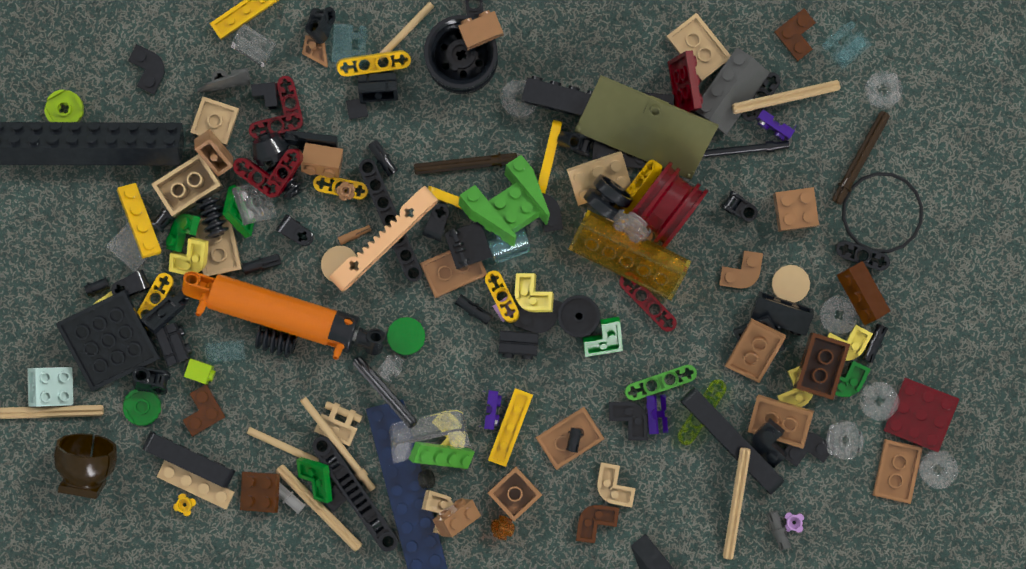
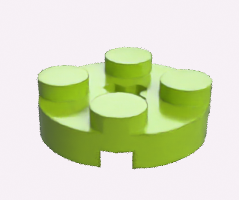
[44,90,84,122]

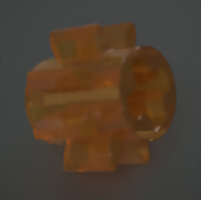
[491,515,515,540]

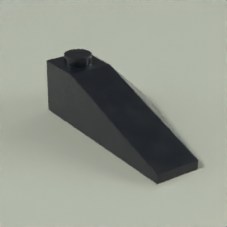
[631,534,674,569]

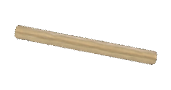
[732,80,840,114]
[0,405,104,419]
[723,448,751,560]
[276,464,362,552]

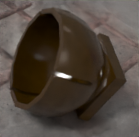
[54,433,117,499]

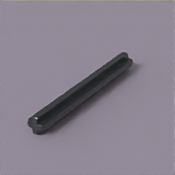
[353,356,417,428]

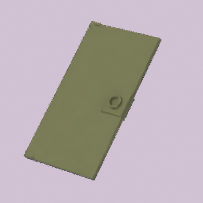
[575,75,719,180]

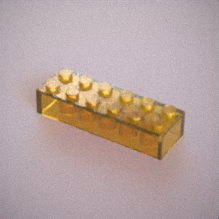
[568,210,691,300]

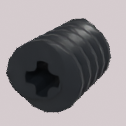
[266,161,306,200]
[196,197,229,239]
[255,325,298,358]

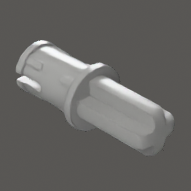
[279,483,306,514]

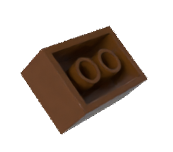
[793,333,850,400]

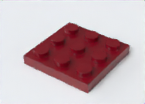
[668,50,703,113]
[884,378,960,453]

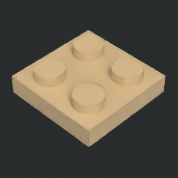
[190,97,240,145]

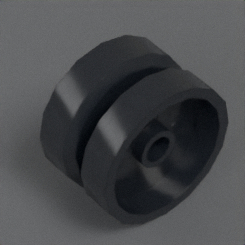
[584,174,633,222]
[558,295,601,338]

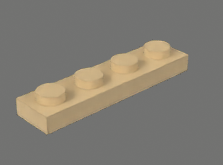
[157,460,235,509]

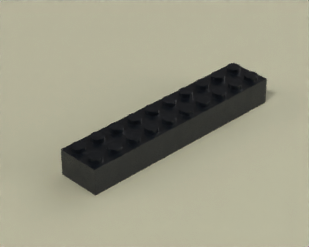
[0,122,184,166]

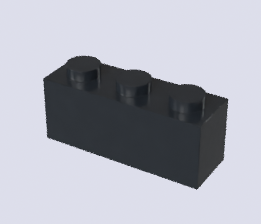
[751,291,814,336]

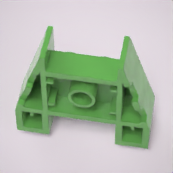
[459,155,550,247]

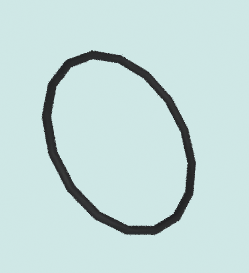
[842,172,923,253]

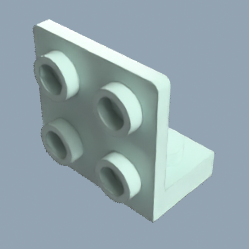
[28,367,73,407]

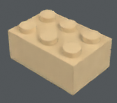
[152,154,224,218]

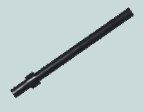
[702,141,789,158]

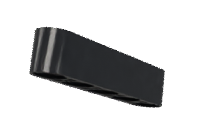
[142,431,235,488]

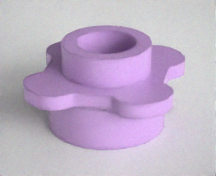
[784,513,804,533]

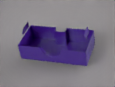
[756,107,796,141]
[479,390,502,430]
[646,394,669,434]

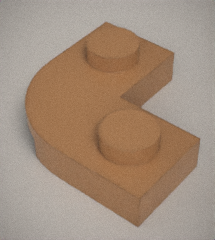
[719,251,763,289]

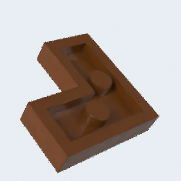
[774,8,816,62]
[183,384,226,437]

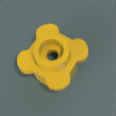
[173,493,196,516]

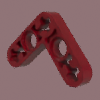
[249,76,304,139]
[233,149,303,198]

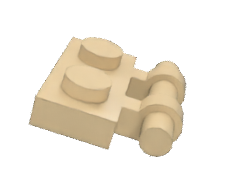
[314,401,363,446]

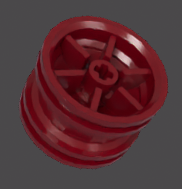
[626,161,709,249]

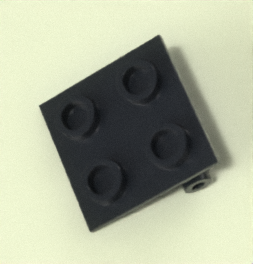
[444,222,493,269]

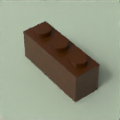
[837,261,890,326]

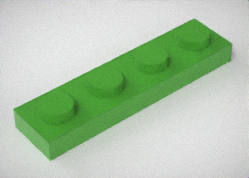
[409,442,475,469]

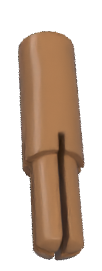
[338,225,371,245]

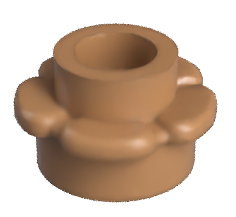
[336,182,355,201]

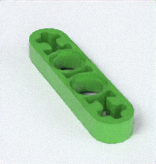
[625,365,697,401]

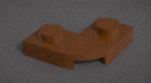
[576,505,619,543]

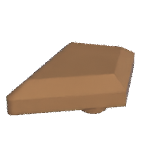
[302,35,328,68]

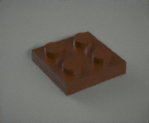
[240,472,280,513]

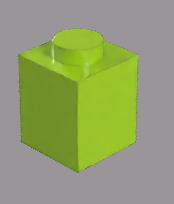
[184,359,216,384]

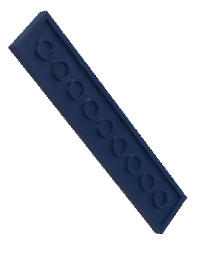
[366,399,448,569]

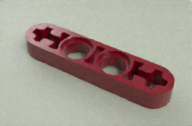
[619,273,677,332]

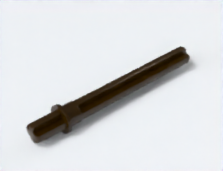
[832,111,890,205]
[414,152,517,175]

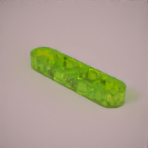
[677,379,726,445]

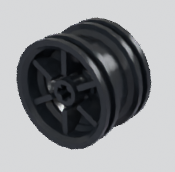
[424,15,498,94]

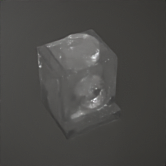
[376,354,405,384]

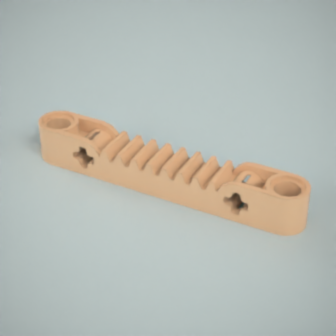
[329,186,439,292]

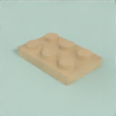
[666,13,731,82]
[566,151,631,206]
[195,215,242,277]

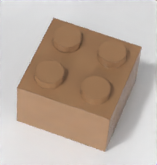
[773,187,819,232]
[488,466,542,521]

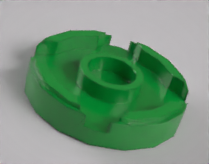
[387,317,425,355]
[123,389,161,426]

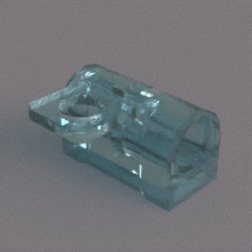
[488,228,532,264]

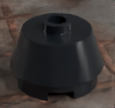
[252,132,289,166]

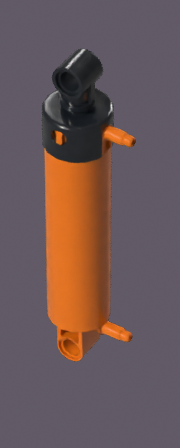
[182,271,386,360]

